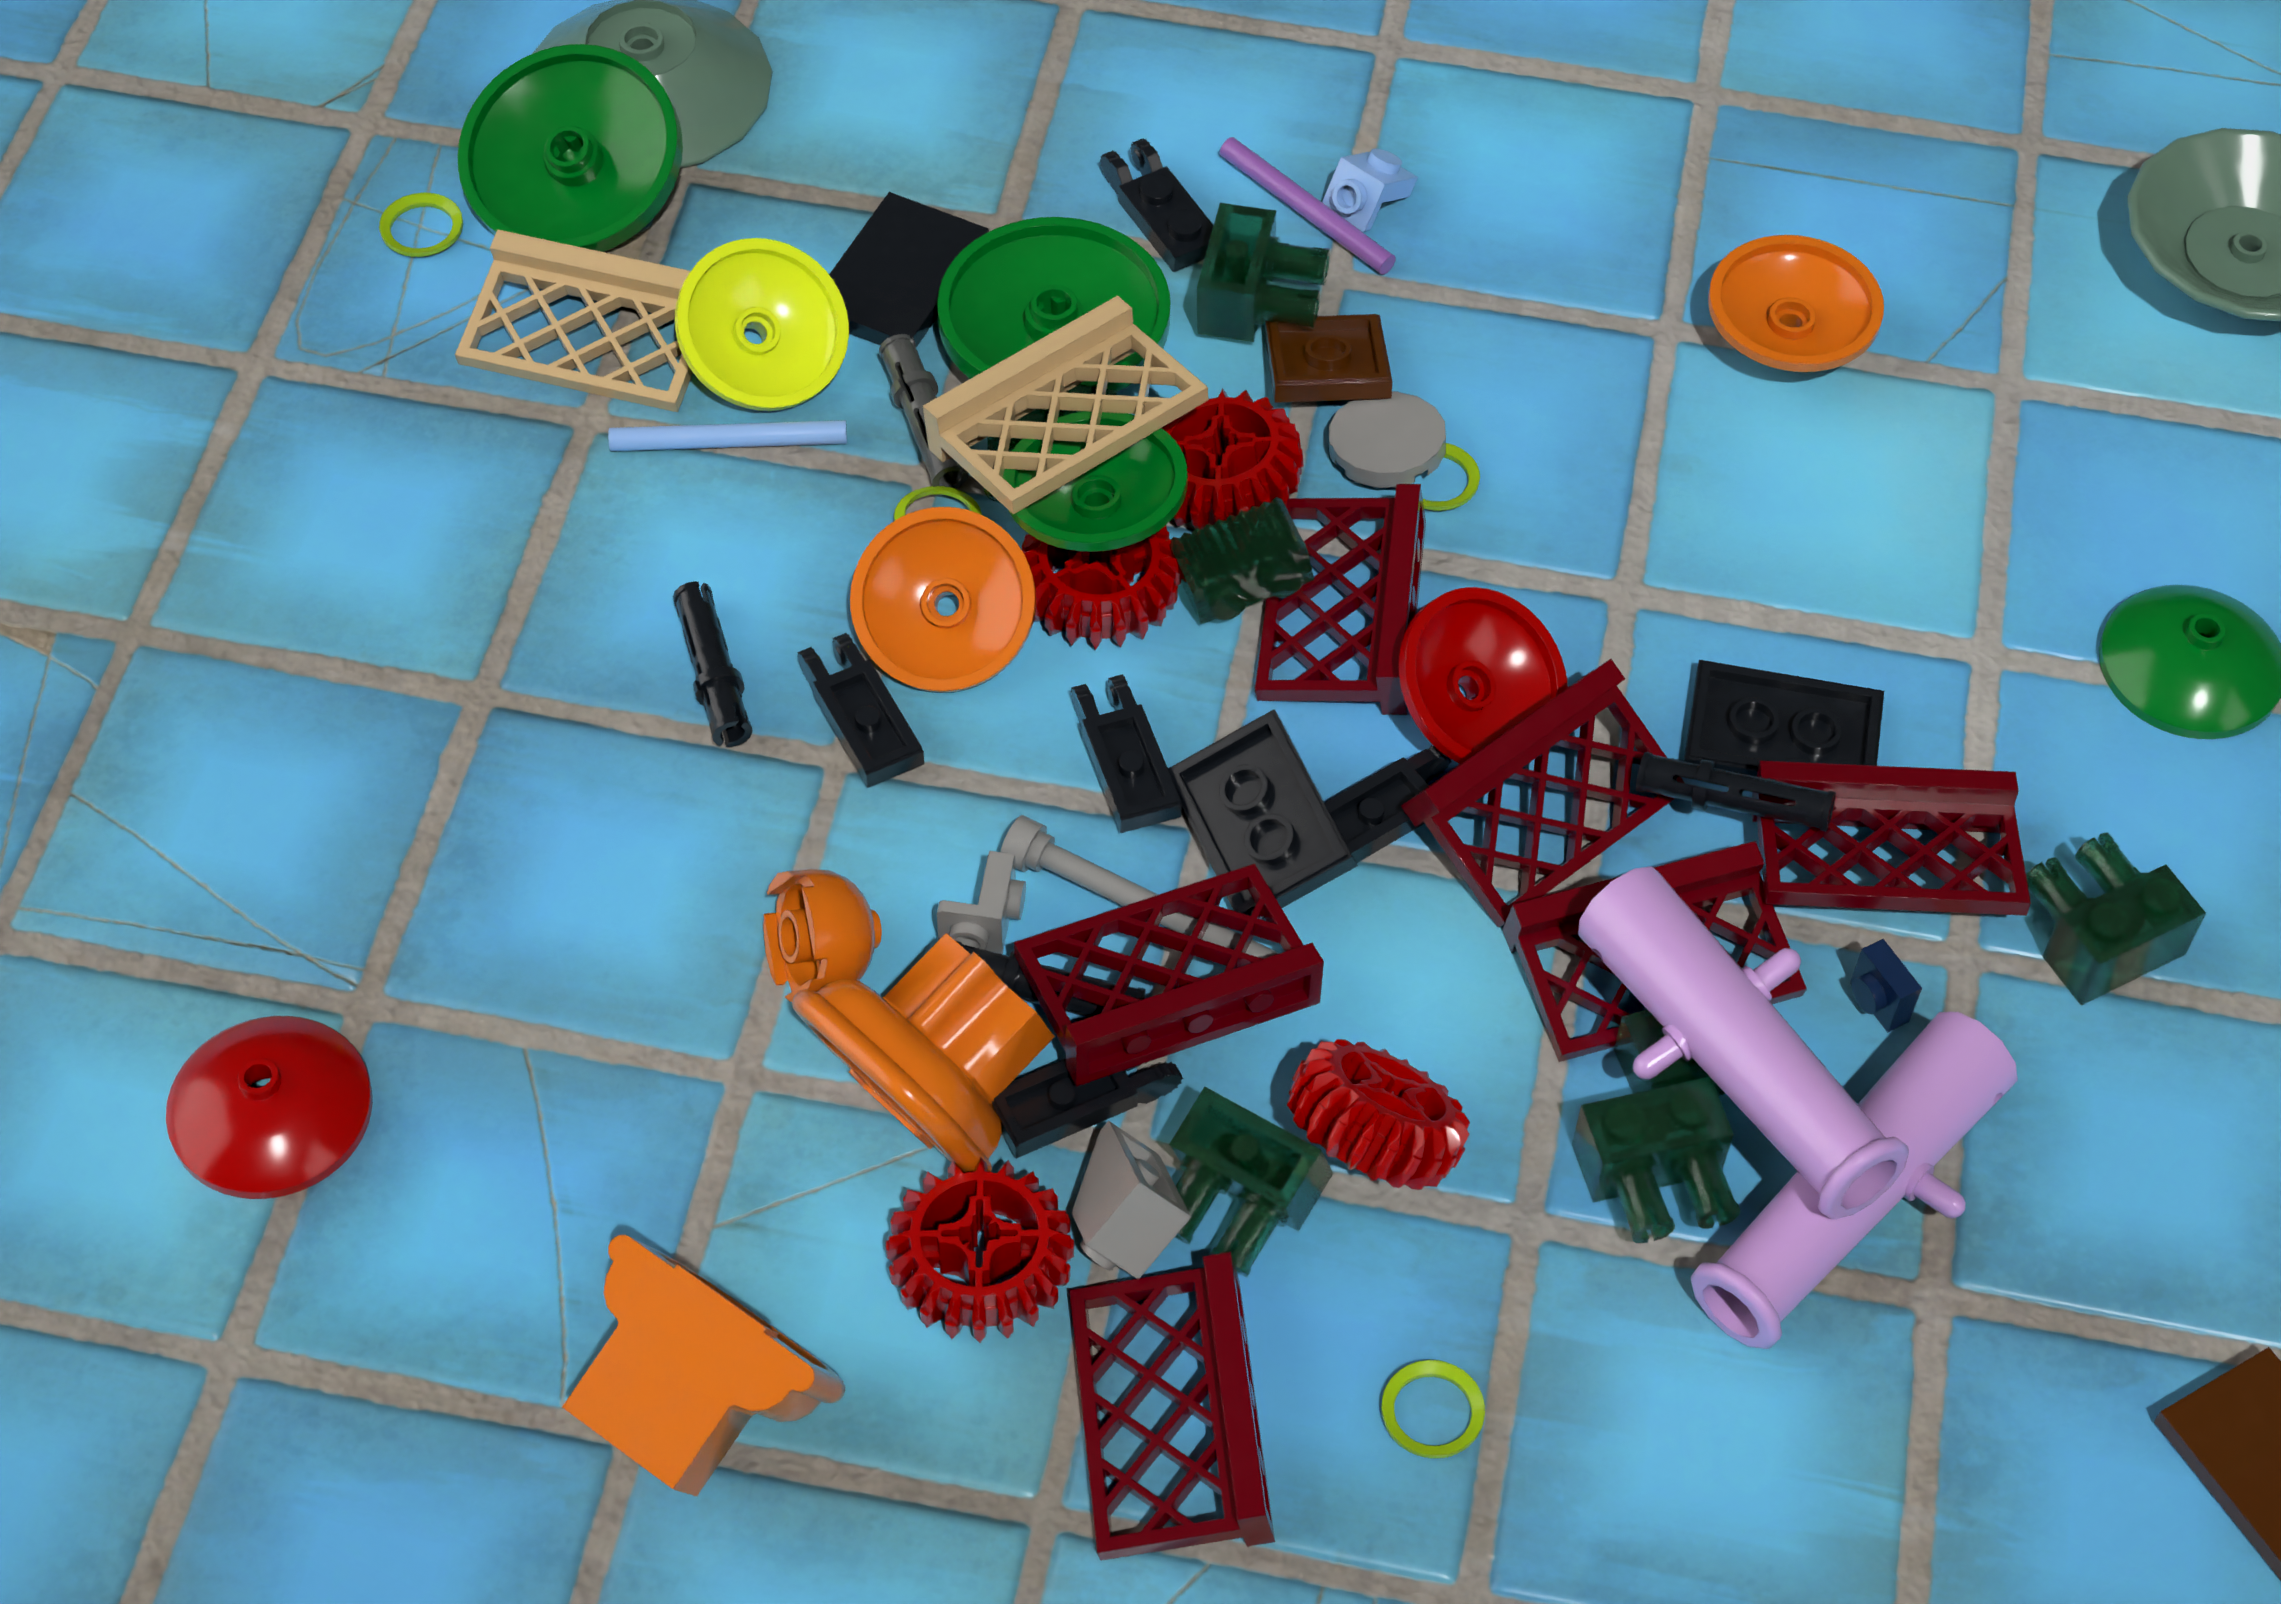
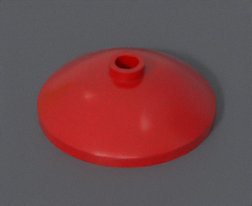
[1399,587,1568,764]
[166,1016,373,1199]

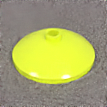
[675,238,849,411]

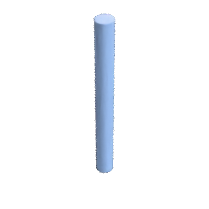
[608,420,847,451]

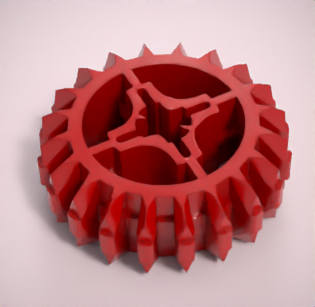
[1162,389,1304,535]
[1022,525,1182,650]
[1287,1039,1470,1190]
[886,1157,1074,1343]

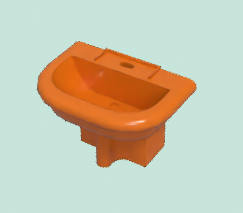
[792,933,1055,1173]
[562,1235,845,1497]

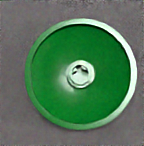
[457,44,683,252]
[937,217,1171,395]

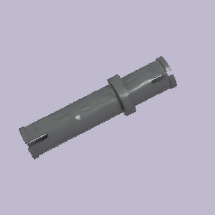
[879,334,969,489]

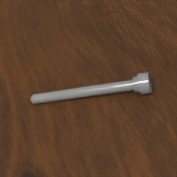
[1000,815,1279,959]

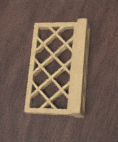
[455,229,693,413]
[923,296,1209,515]

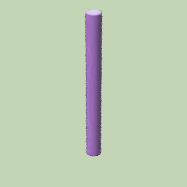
[1220,137,1396,275]

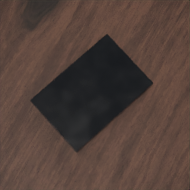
[829,192,989,347]
[1684,660,1884,776]
[1168,709,1358,919]

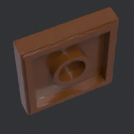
[1265,314,1393,403]

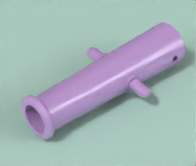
[1578,866,1909,1220]
[1691,1012,2018,1349]

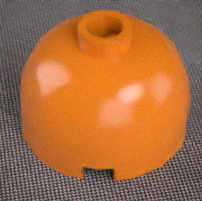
[763,869,882,1002]

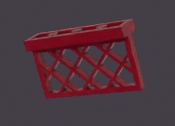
[1255,484,1426,715]
[1401,659,1686,927]
[1752,761,2031,916]
[1502,841,1807,1062]
[1014,864,1324,1087]
[1070,1252,1275,1561]

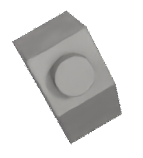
[1072,1120,1191,1280]

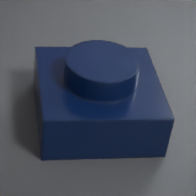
[1850,939,1922,1033]

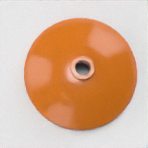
[1708,235,1884,372]
[850,507,1036,693]

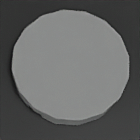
[1329,391,1446,488]

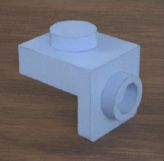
[1322,149,1418,232]

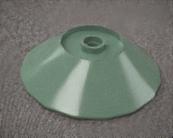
[532,0,773,169]
[2127,128,2281,321]

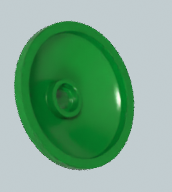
[1003,411,1188,552]
[2099,585,2281,739]

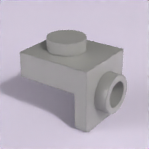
[937,851,1026,954]

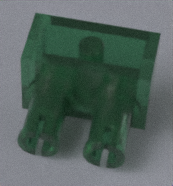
[1197,203,1330,342]
[2026,832,2206,1006]
[1572,1077,1740,1244]
[1169,1087,1333,1277]

